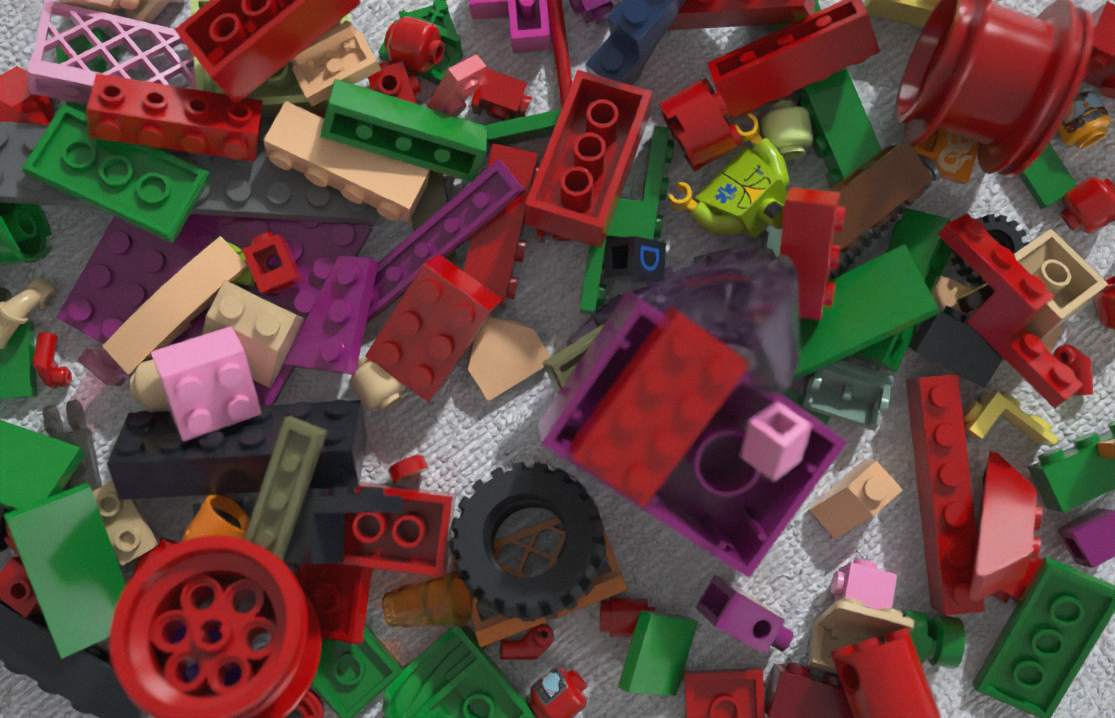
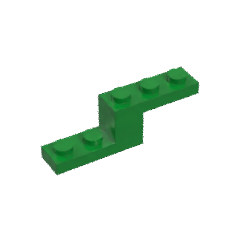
[579,125,675,315]

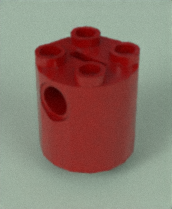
[830,628,941,718]

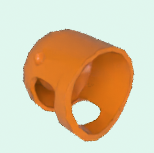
[182,494,251,541]

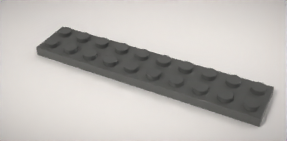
[0,122,377,225]

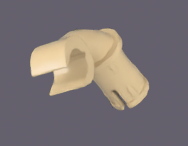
[0,277,60,349]

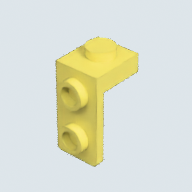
[963,391,1059,446]

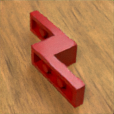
[938,213,1083,409]

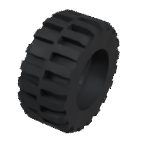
[449,462,606,622]

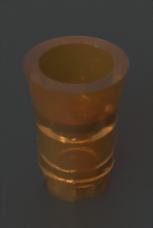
[381,571,473,628]

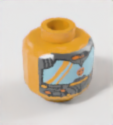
[1056,91,1111,149]

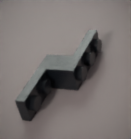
[283,487,402,564]

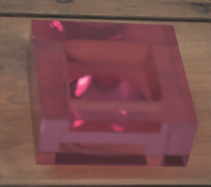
[77,348,129,386]

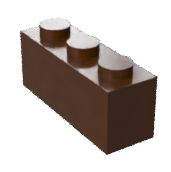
[828,140,934,253]

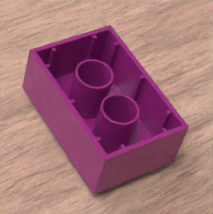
[539,290,848,578]

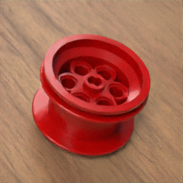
[895,0,1094,177]
[110,535,322,718]

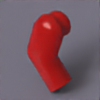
[32,332,72,389]
[1053,344,1094,395]
[499,624,554,660]

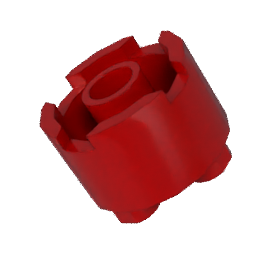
[658,78,743,172]

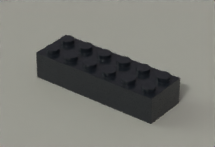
[107,400,367,500]

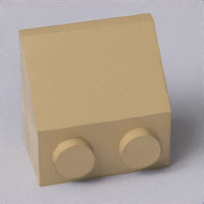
[1014,229,1108,340]
[203,280,305,388]

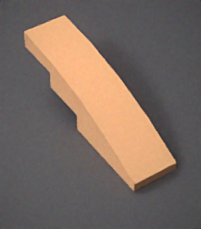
[102,236,249,376]

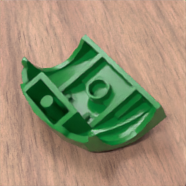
[382,618,538,718]

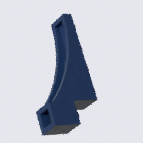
[585,0,687,85]

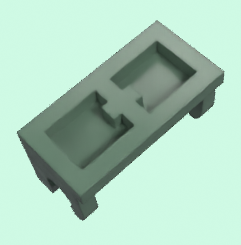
[801,360,894,431]

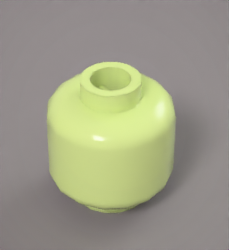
[760,101,813,161]

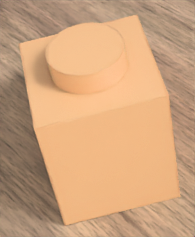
[808,459,903,539]

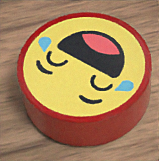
[388,454,429,483]

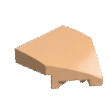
[291,21,382,106]
[466,316,551,402]

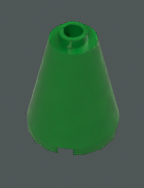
[0,202,52,266]

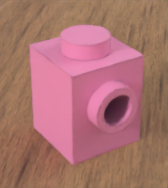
[741,401,811,481]
[831,559,897,610]

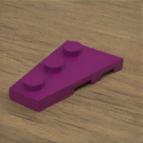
[284,255,379,375]

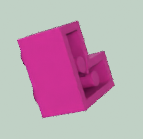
[468,0,550,53]

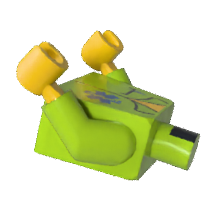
[668,113,790,238]

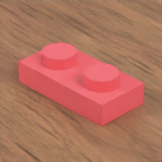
[427,54,487,116]

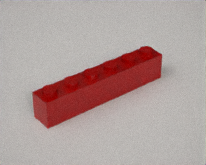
[905,374,985,615]

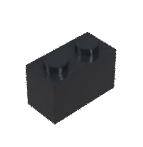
[908,305,1004,389]

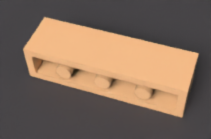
[263,101,430,223]

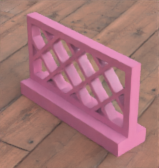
[28,0,196,111]

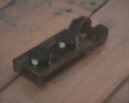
[42,399,102,493]

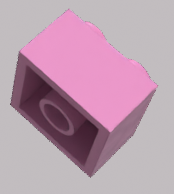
[151,326,262,442]

